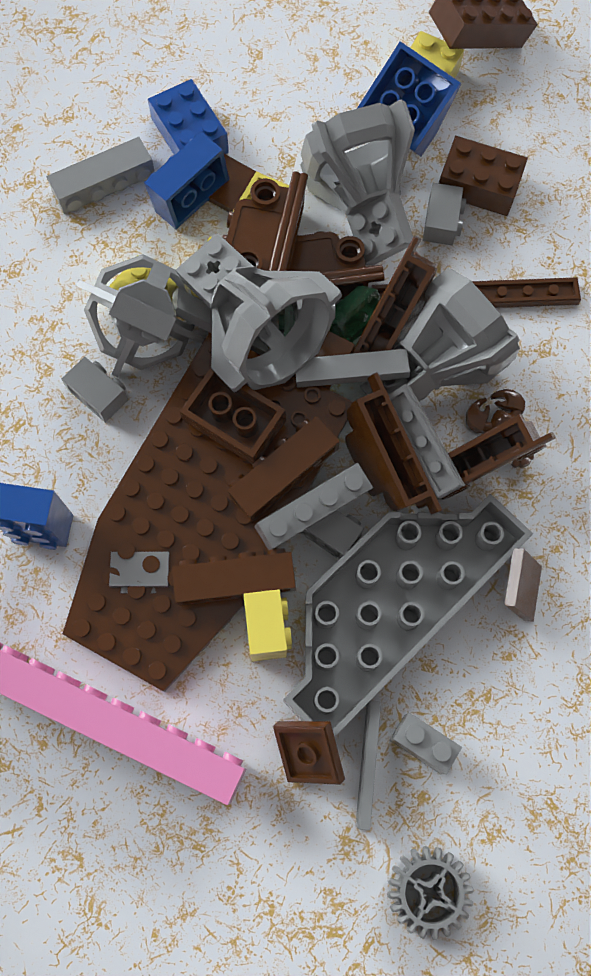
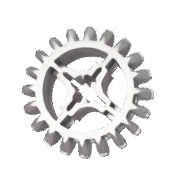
[387,846,474,940]

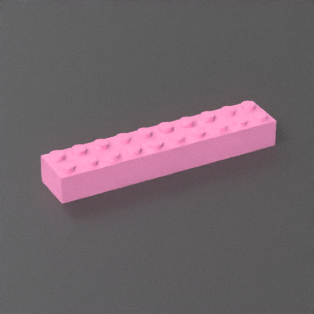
[0,643,247,805]

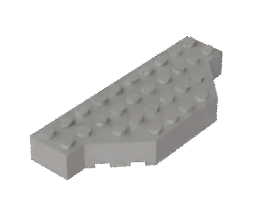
[283,494,533,737]

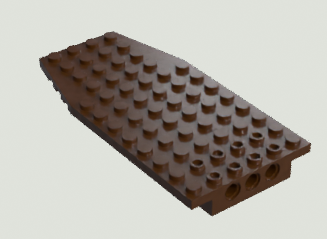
[62,332,353,692]

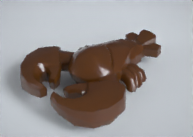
[466,389,534,469]

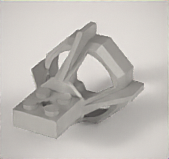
[300,100,415,266]
[176,233,342,392]
[76,254,205,377]
[360,267,520,401]

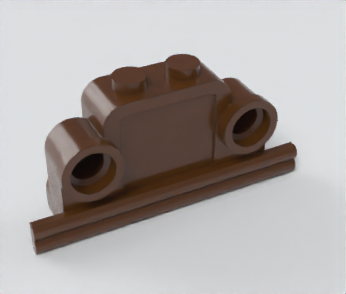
[222,171,308,271]
[288,231,385,306]
[351,236,437,354]
[345,372,442,515]
[415,414,556,509]

